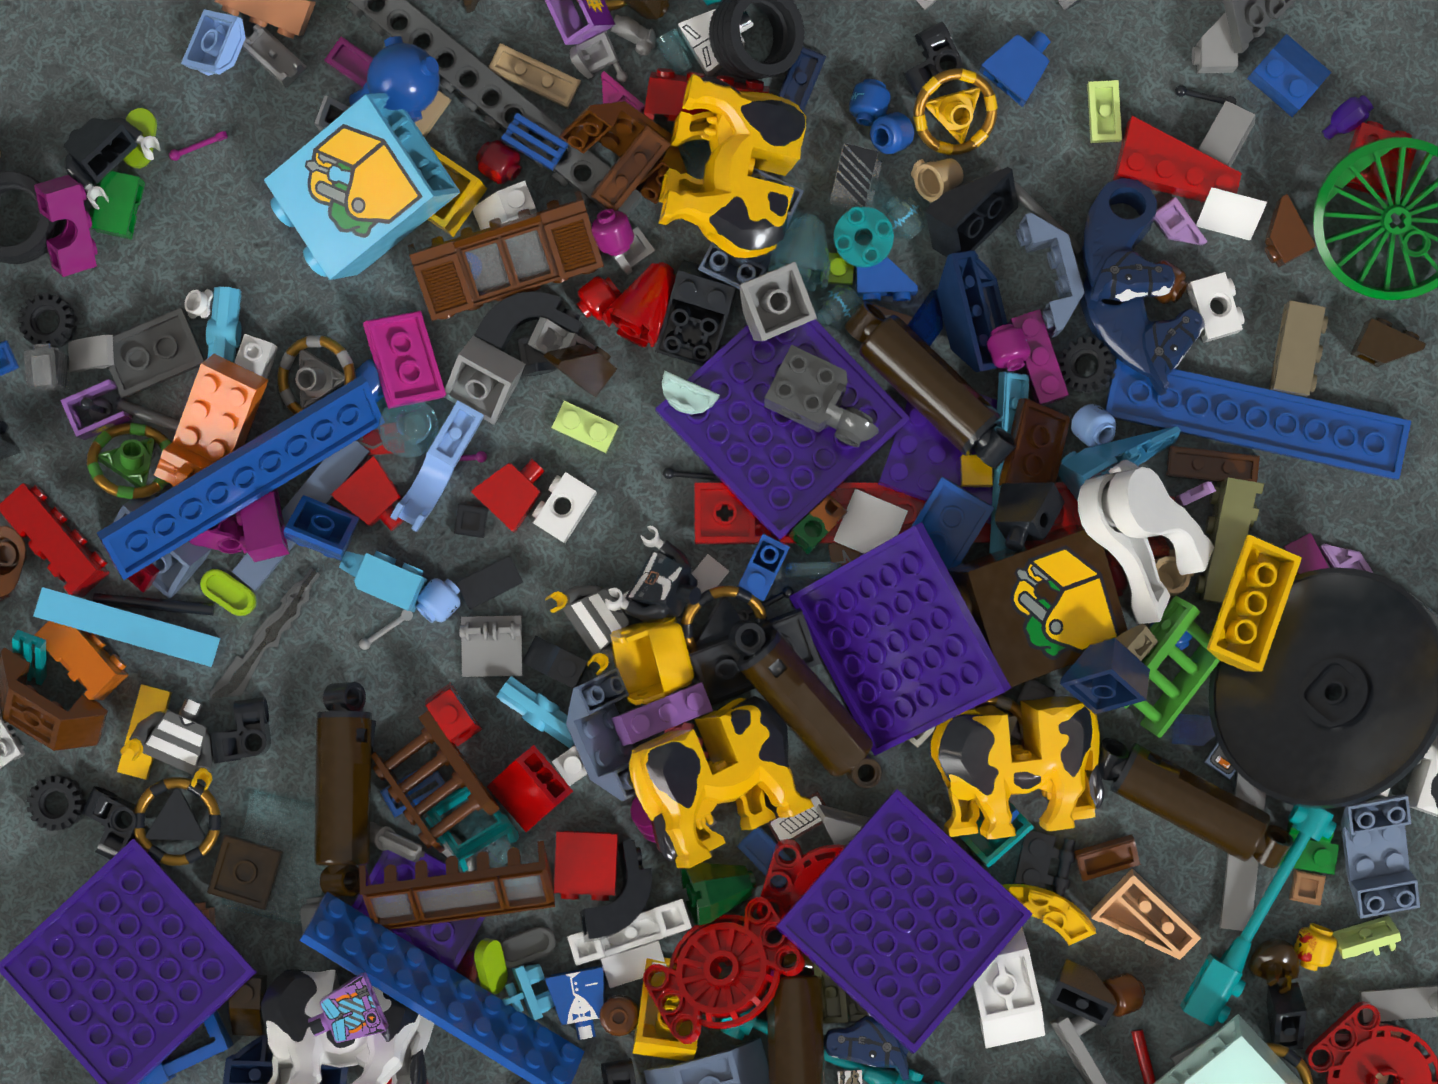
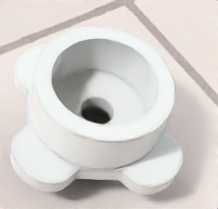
[184,289,213,319]

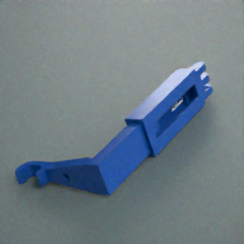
[139,1010,233,1084]

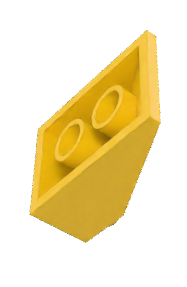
[427,146,487,237]
[632,958,698,1061]

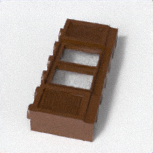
[408,191,604,321]

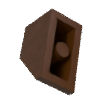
[1264,194,1316,267]

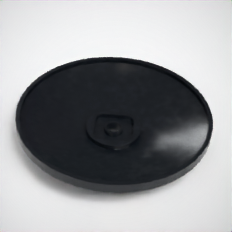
[1208,568,1438,809]

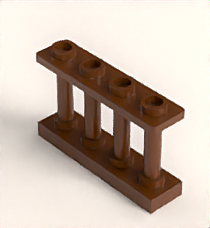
[371,711,500,853]

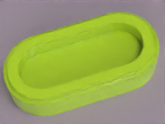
[123,108,157,168]
[200,569,256,616]
[474,938,508,994]

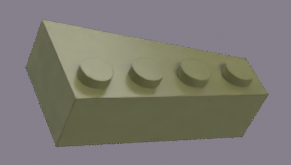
[1195,477,1264,604]

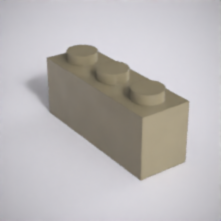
[1269,300,1328,397]

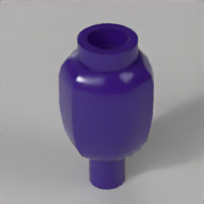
[1321,95,1374,140]

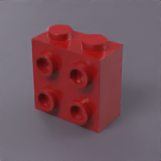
[1345,121,1417,201]
[487,745,573,832]
[554,830,619,901]

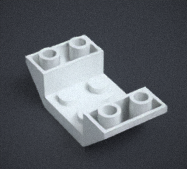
[973,927,1045,1048]

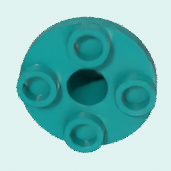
[834,207,894,267]

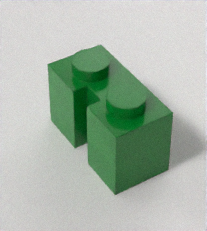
[89,171,145,240]

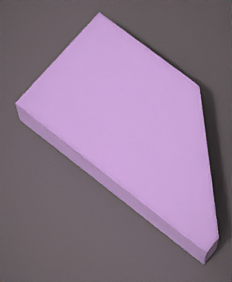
[1154,197,1208,246]
[1175,481,1216,507]
[1319,544,1373,573]

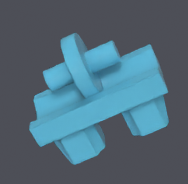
[502,964,554,1021]

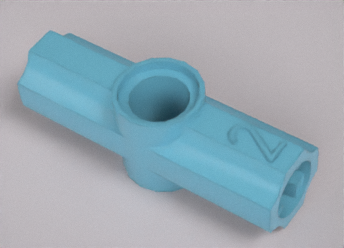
[206,287,242,363]
[496,676,574,748]

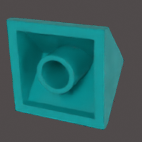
[959,800,1034,868]

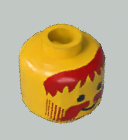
[1294,923,1338,971]

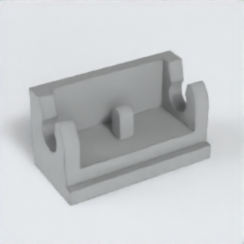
[242,24,307,88]
[1198,101,1255,167]

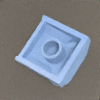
[181,9,246,76]

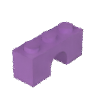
[611,682,713,746]

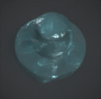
[378,402,439,458]

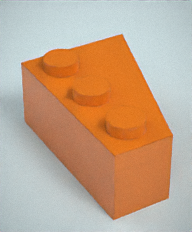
[34,621,129,700]

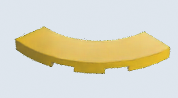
[1002,884,1096,946]

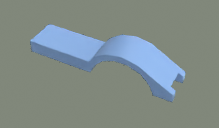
[390,400,484,532]

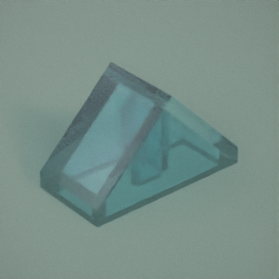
[678,140,712,176]

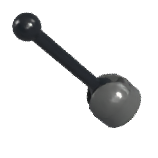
[80,397,114,422]

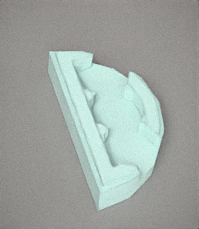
[662,370,720,414]

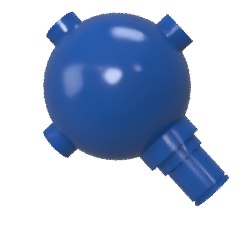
[349,36,440,122]

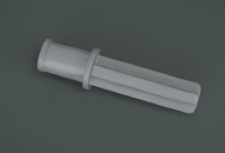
[370,822,425,862]

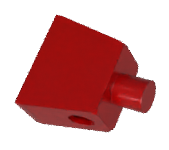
[330,456,404,531]
[471,459,545,533]

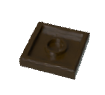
[207,834,284,910]

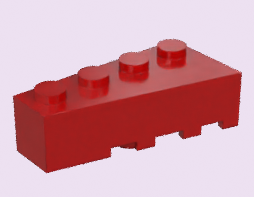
[1113,116,1242,202]
[0,483,110,597]

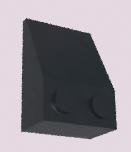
[925,167,1018,257]

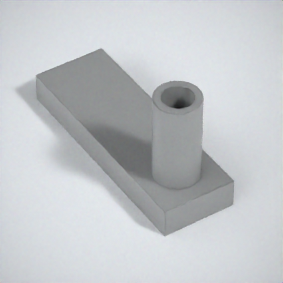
[1359,985,1438,1023]
[1050,1015,1107,1084]

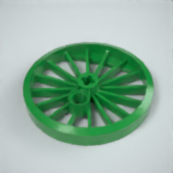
[1313,137,1438,300]

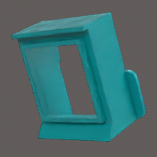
[425,787,519,872]

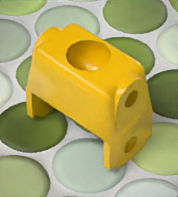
[610,616,694,705]

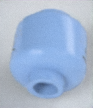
[1071,404,1116,447]
[415,578,461,623]

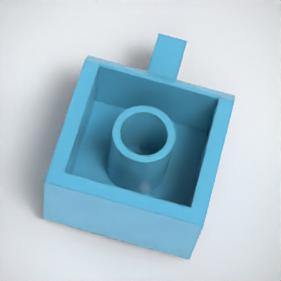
[339,551,429,612]

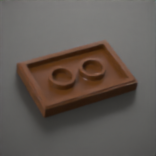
[998,398,1071,486]

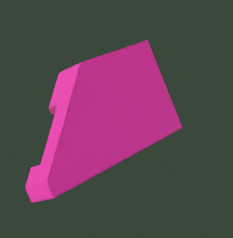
[601,71,645,113]

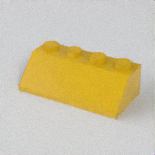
[1207,535,1302,672]

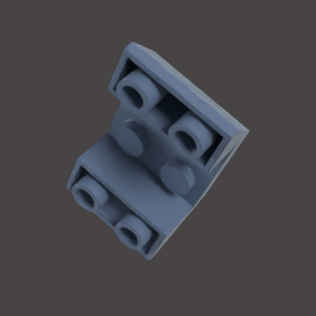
[698,168,804,289]
[1016,213,1084,339]
[566,668,636,801]
[1341,794,1420,919]
[644,1037,769,1084]

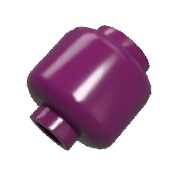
[591,209,634,256]
[987,324,1031,371]

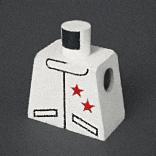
[678,9,754,77]

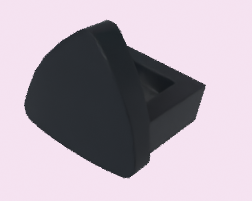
[517,337,557,376]

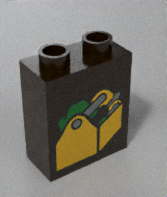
[947,525,1128,687]

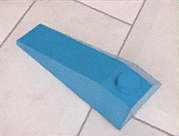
[1058,426,1181,501]

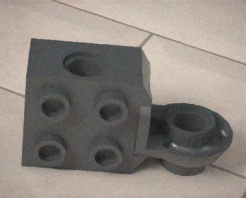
[764,345,879,447]

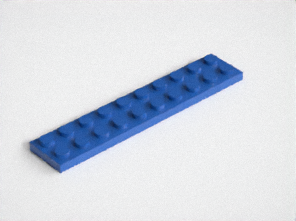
[1104,358,1411,480]
[97,375,385,580]
[299,892,585,1084]

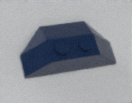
[937,250,1008,372]
[223,1035,349,1084]

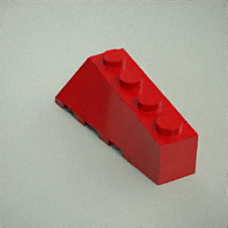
[644,68,770,121]

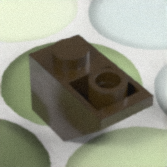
[1350,317,1426,367]

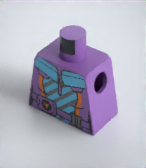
[308,972,389,1043]

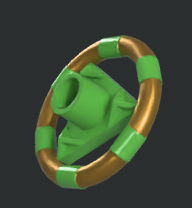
[87,423,171,499]

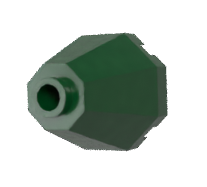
[680,863,756,926]

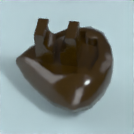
[1248,938,1300,994]

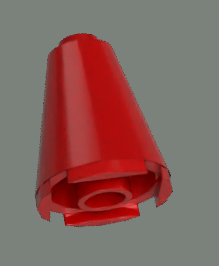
[602,262,676,347]

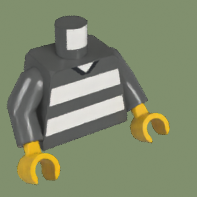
[545,585,631,675]
[120,698,213,790]

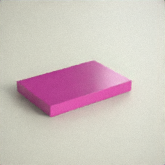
[363,311,446,409]

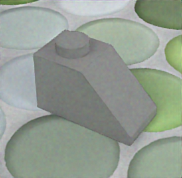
[1192,12,1238,73]

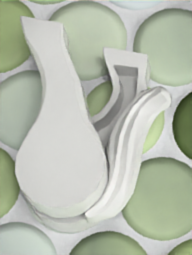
[1078,460,1214,624]

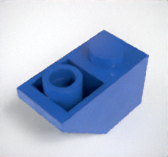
[855,257,918,302]
[737,533,790,601]

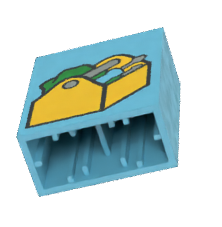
[264,93,461,280]

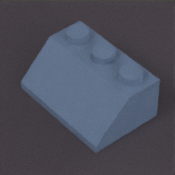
[113,495,212,600]

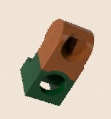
[789,495,848,554]

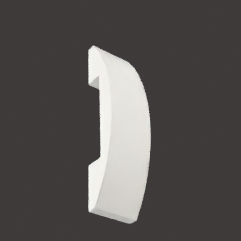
[567,899,692,966]

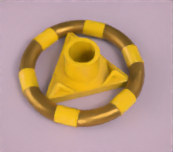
[913,68,998,155]

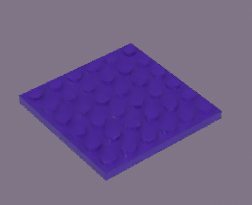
[655,319,911,541]
[789,522,1011,756]
[775,789,1032,1053]
[0,838,257,1084]

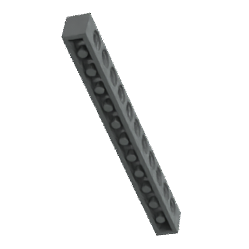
[346,0,643,217]

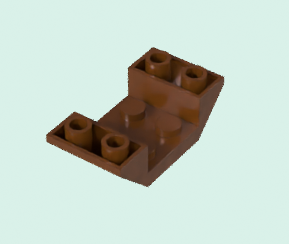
[559,101,688,204]
[0,647,108,751]

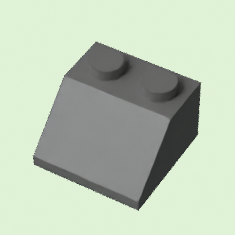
[739,262,817,341]
[444,335,526,425]

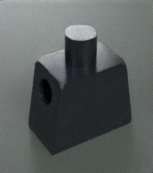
[995,482,1065,551]

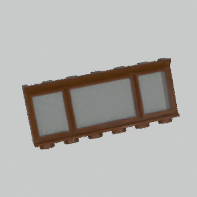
[359,840,555,930]

